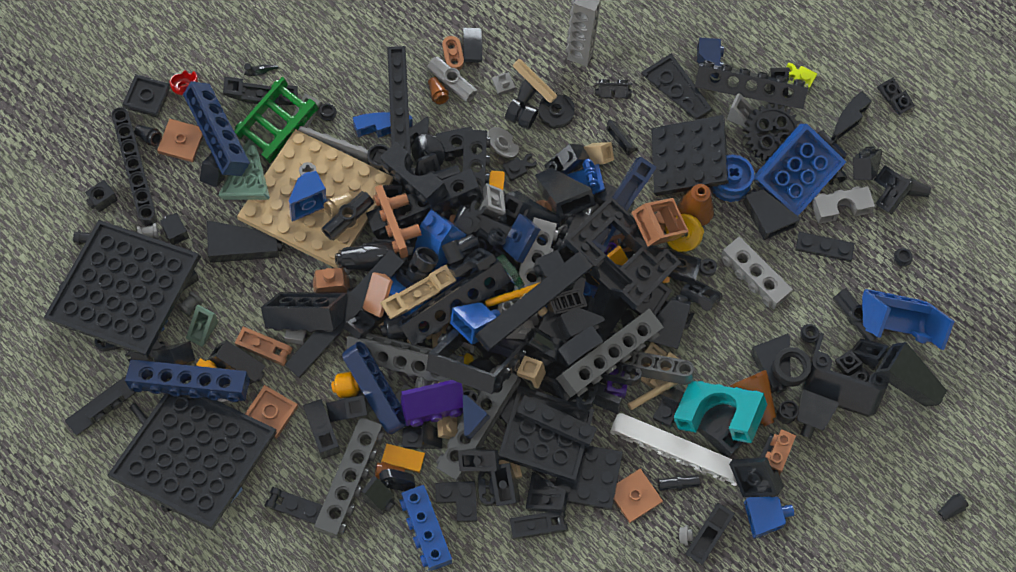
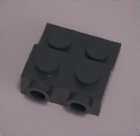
[729,457,784,497]

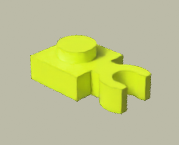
[786,63,817,90]

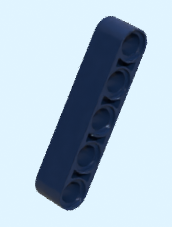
[342,342,406,435]

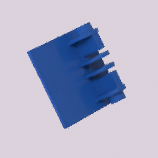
[567,159,605,194]

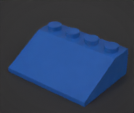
[753,124,846,216]

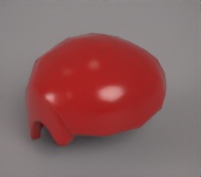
[169,70,198,96]

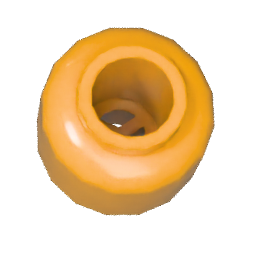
[331,372,361,398]

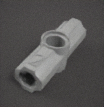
[427,56,477,103]

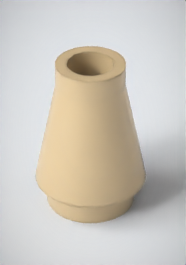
[324,193,353,216]

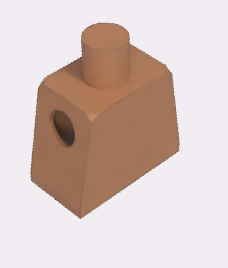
[313,268,350,293]

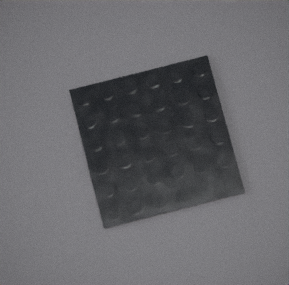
[43,220,201,357]
[108,393,277,531]

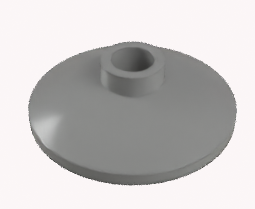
[487,127,519,158]

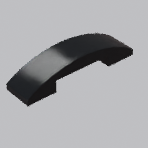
[223,76,298,105]

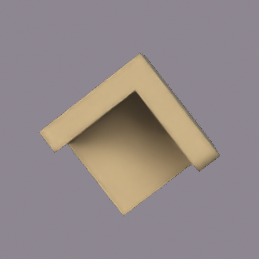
[584,142,614,165]
[517,356,546,388]

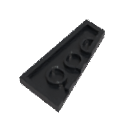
[641,53,712,120]

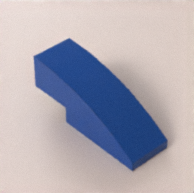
[352,112,413,138]

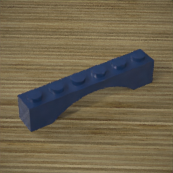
[592,157,656,253]

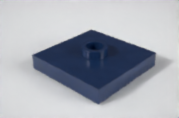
[502,213,541,263]

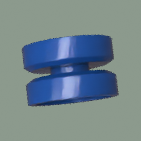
[711,155,754,202]

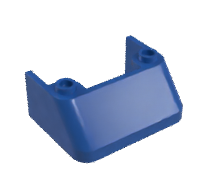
[862,289,955,350]

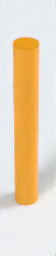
[485,282,540,308]

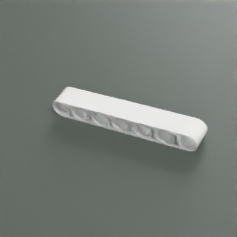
[610,413,737,486]

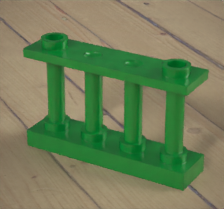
[234,77,319,163]

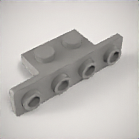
[298,126,368,162]

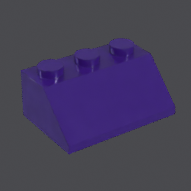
[401,380,464,427]

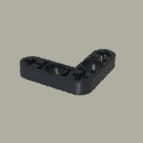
[576,361,642,410]

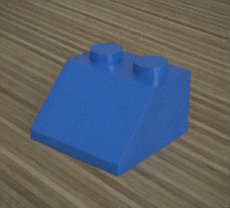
[289,170,327,222]

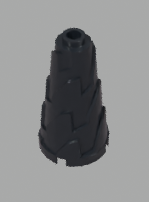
[335,238,413,272]

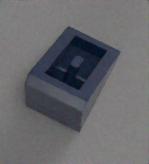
[463,395,490,439]

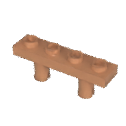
[373,185,422,259]

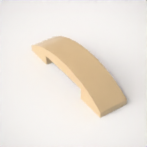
[380,265,456,319]

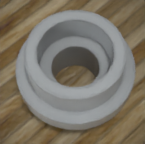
[679,525,693,546]

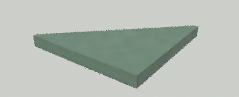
[218,138,270,200]

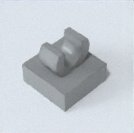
[492,72,515,96]

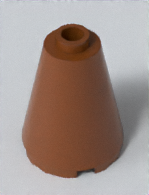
[677,184,714,226]
[730,370,776,427]

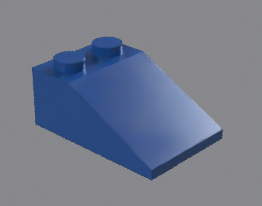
[413,209,466,272]

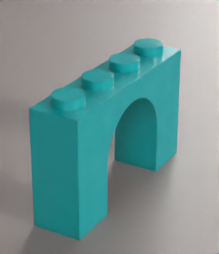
[674,381,767,443]

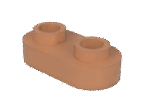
[442,36,464,70]

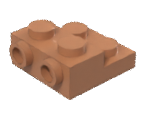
[765,429,796,475]

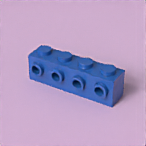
[399,485,452,572]

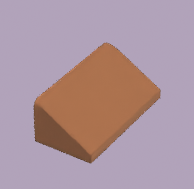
[363,272,393,318]

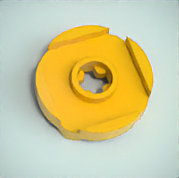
[665,214,704,252]

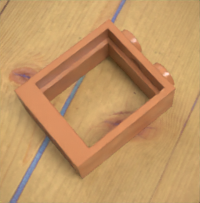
[632,198,689,247]

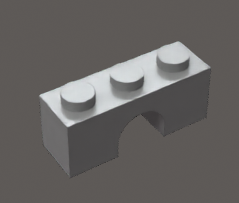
[812,186,875,224]

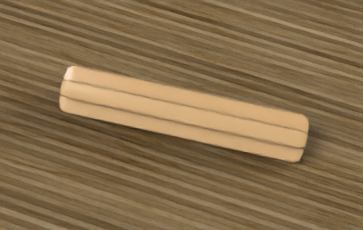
[513,59,557,103]

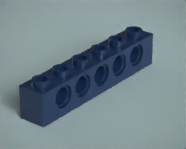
[183,81,250,176]
[125,360,250,402]

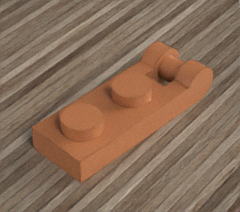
[235,326,293,366]

